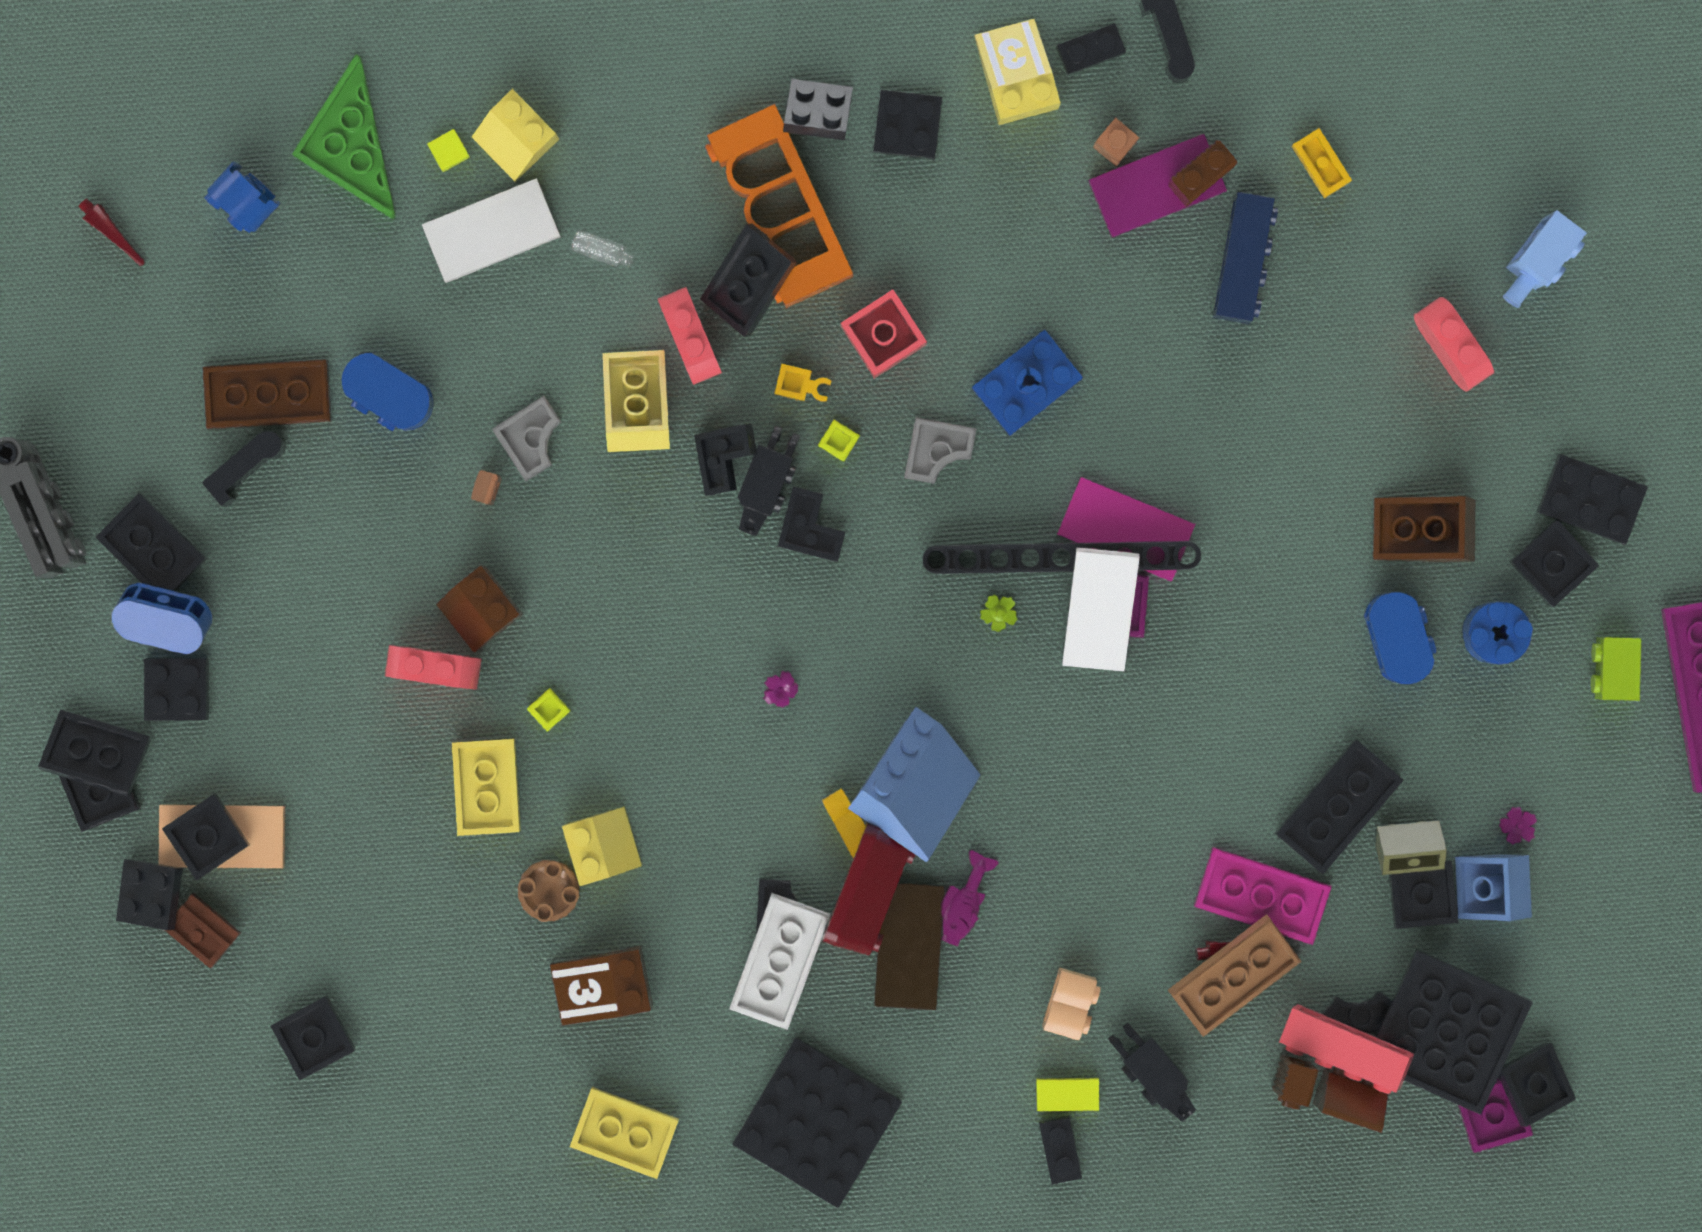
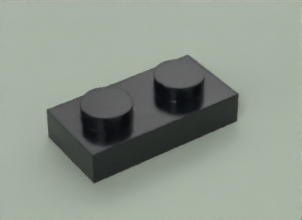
[1056,23,1126,76]
[1039,1116,1082,1185]

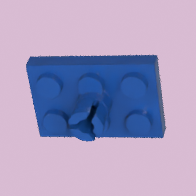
[972,330,1083,436]

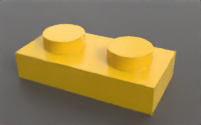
[1291,128,1352,199]

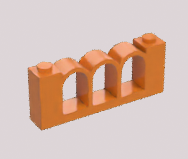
[705,104,853,308]

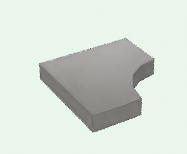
[492,396,562,482]
[904,417,977,484]

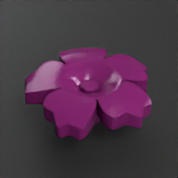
[763,671,799,708]
[1498,807,1537,845]

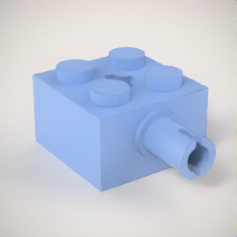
[1503,210,1587,308]

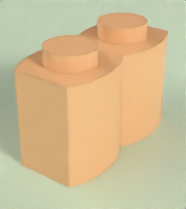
[1042,968,1101,1041]

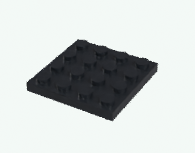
[1376,949,1533,1115]
[732,1037,902,1209]

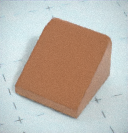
[471,470,502,506]

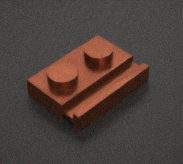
[164,893,241,969]

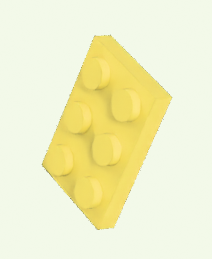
[452,739,521,836]
[570,1087,679,1179]

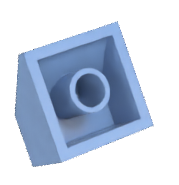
[1455,854,1532,921]

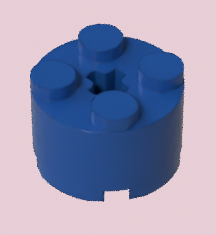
[204,162,280,233]
[1462,602,1533,664]

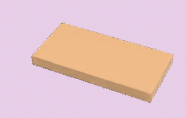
[159,804,285,869]

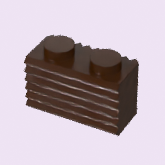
[1168,140,1238,207]
[1272,1055,1319,1110]

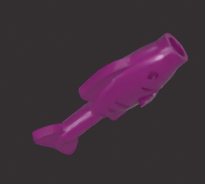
[941,850,999,947]

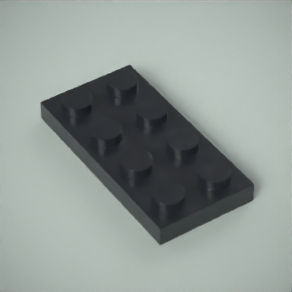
[1274,739,1404,874]

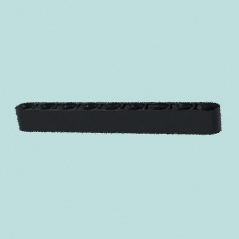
[922,540,1201,574]

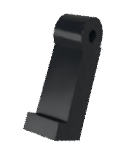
[1138,0,1195,83]
[201,431,286,507]

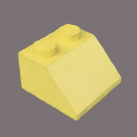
[472,89,559,182]
[562,806,642,886]

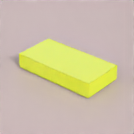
[1036,1078,1099,1111]

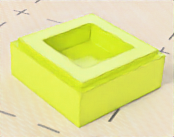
[427,129,470,172]
[818,419,860,462]
[527,688,571,732]

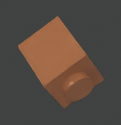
[1093,118,1140,167]

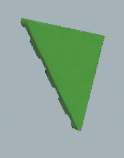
[292,54,396,220]

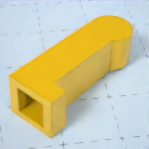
[822,788,865,858]

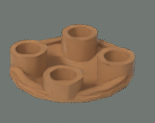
[518,860,579,922]

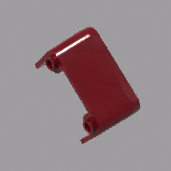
[822,821,915,956]

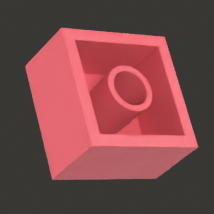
[841,289,927,379]

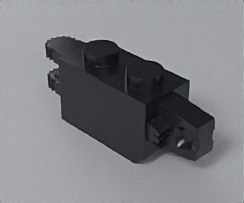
[738,426,800,536]
[1108,1022,1196,1122]

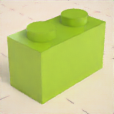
[1591,637,1641,701]

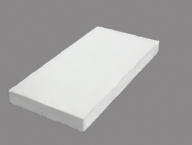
[422,178,561,283]
[1062,547,1139,671]
[729,893,830,1030]

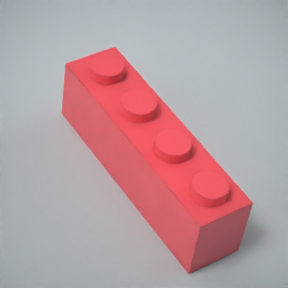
[1279,1004,1414,1094]

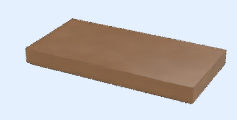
[1168,914,1302,1037]

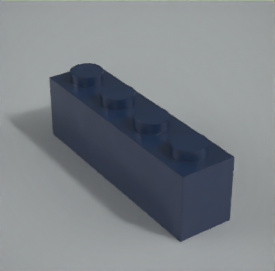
[1212,192,1278,324]

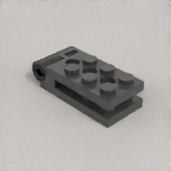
[0,437,86,578]

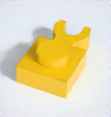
[774,363,832,402]

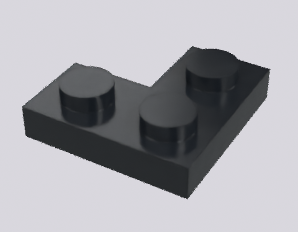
[694,423,757,496]
[778,486,846,562]

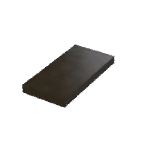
[874,883,944,1010]

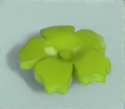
[980,594,1018,632]

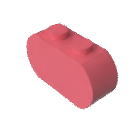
[658,287,722,385]
[1414,297,1494,392]
[384,645,482,690]

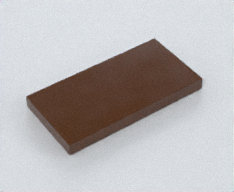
[203,359,332,429]

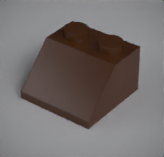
[436,565,523,653]
[1313,1066,1388,1133]

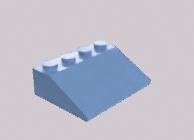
[848,707,980,862]

